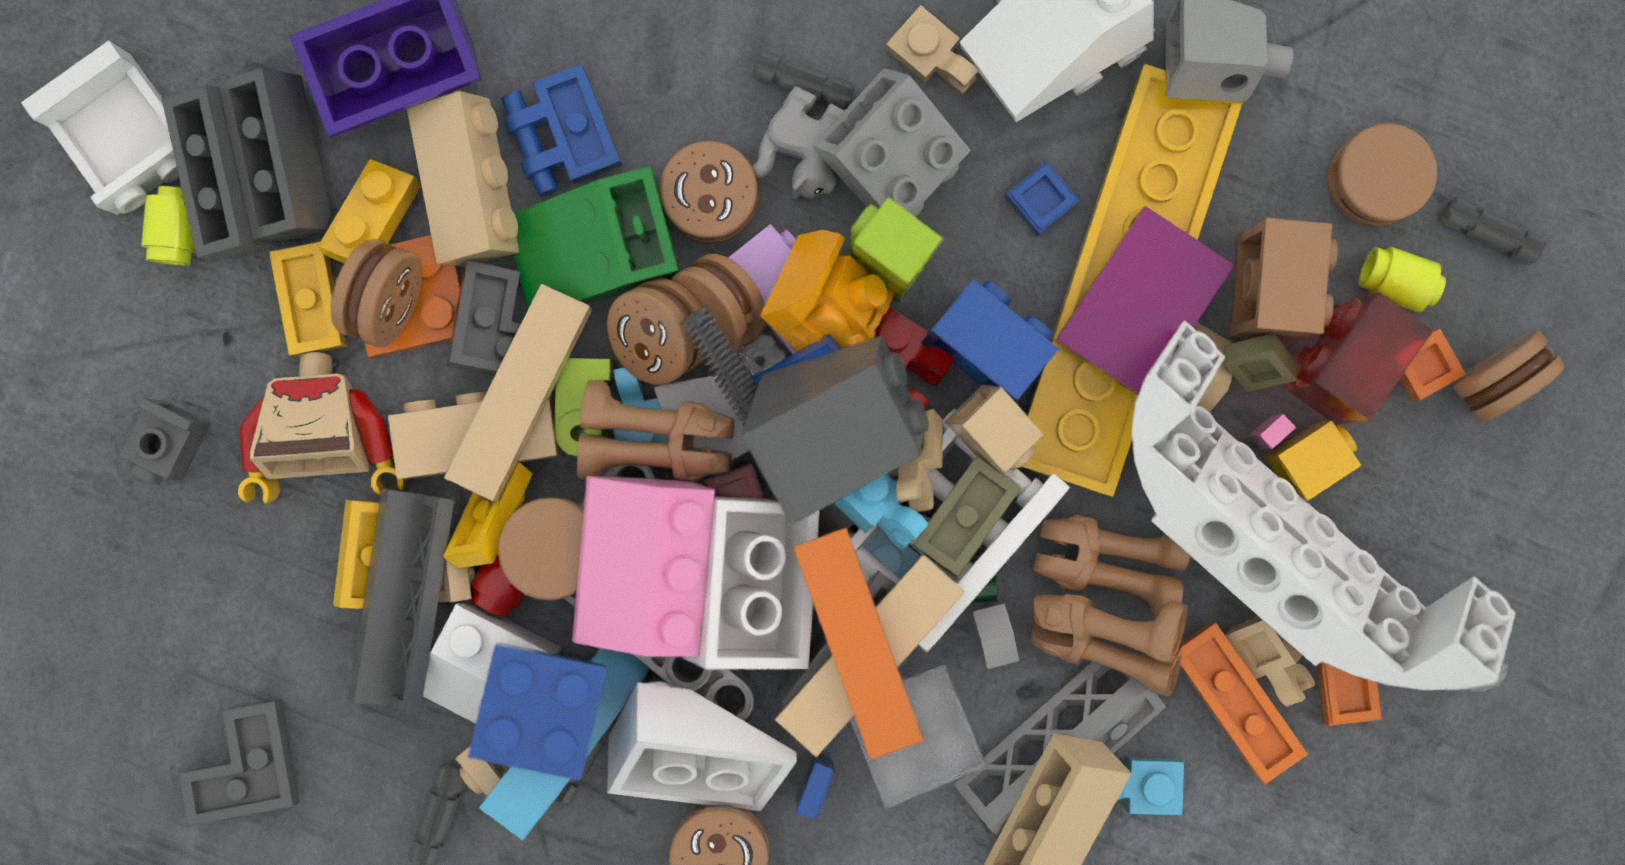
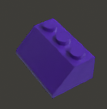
[289,0,482,138]

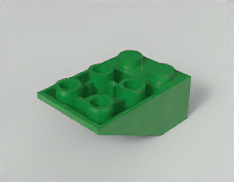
[513,166,681,309]

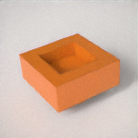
[1387,329,1466,401]

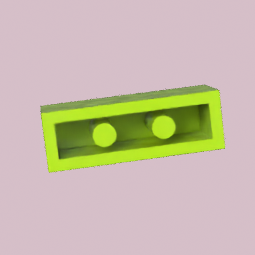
[848,197,943,302]

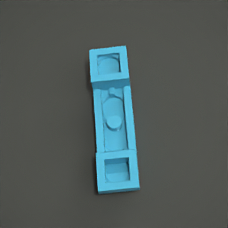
[479,648,650,841]

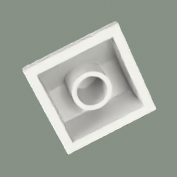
[423,599,562,724]

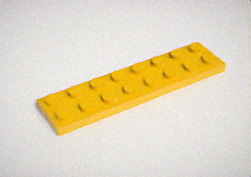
[1021,64,1243,497]

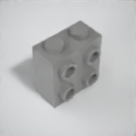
[812,68,971,217]

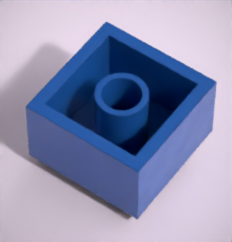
[924,279,1059,401]
[468,642,607,781]

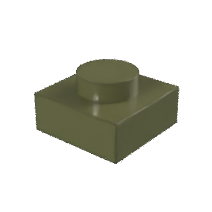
[1223,333,1298,392]

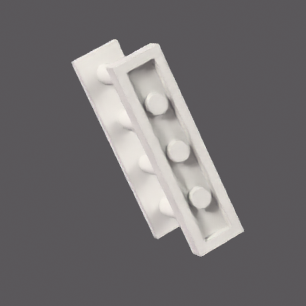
[848,409,1070,653]

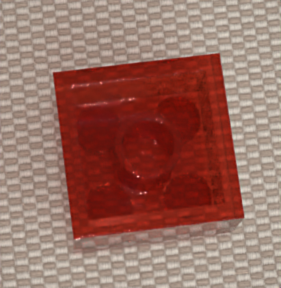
[1284,292,1434,424]

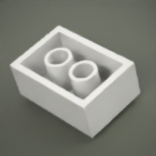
[682,496,819,669]

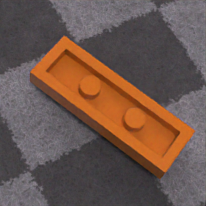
[1178,621,1308,785]

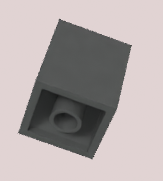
[741,336,929,523]

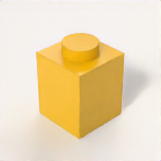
[1263,421,1362,501]

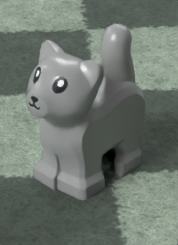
[752,86,845,199]

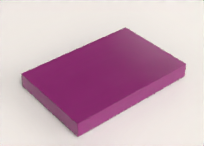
[1055,206,1235,396]

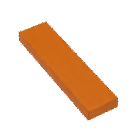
[793,527,924,760]

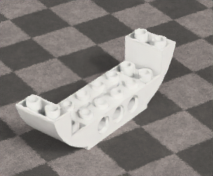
[1132,320,1516,690]

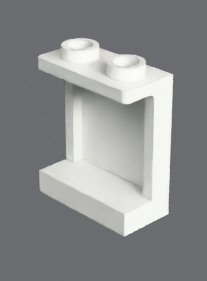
[21,41,179,215]

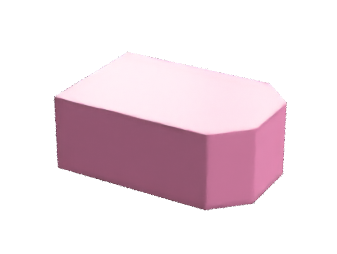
[1249,414,1296,450]

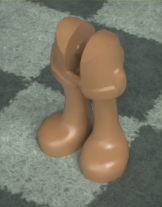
[577,380,735,481]
[1032,514,1191,618]
[1031,594,1188,697]

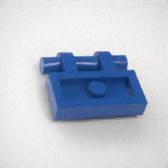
[501,64,622,197]

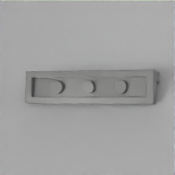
[954,662,1166,837]

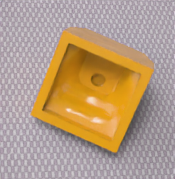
[760,230,894,352]

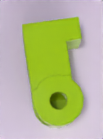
[555,358,615,456]

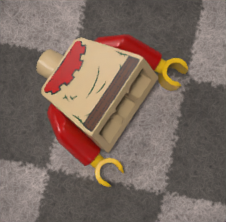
[238,352,407,504]

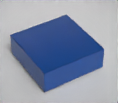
[1004,160,1080,236]
[796,755,835,820]

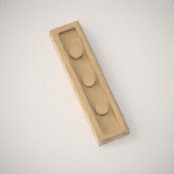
[444,284,592,503]
[775,554,965,757]

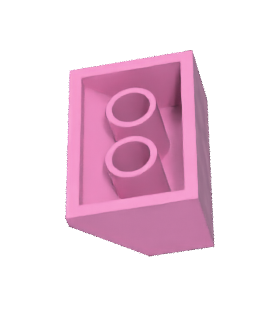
[572,476,715,656]

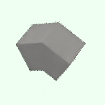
[973,603,1019,669]

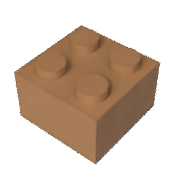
[1229,218,1338,343]

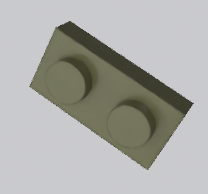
[913,456,1021,578]

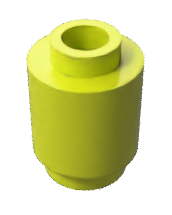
[141,186,196,266]
[1358,246,1446,313]

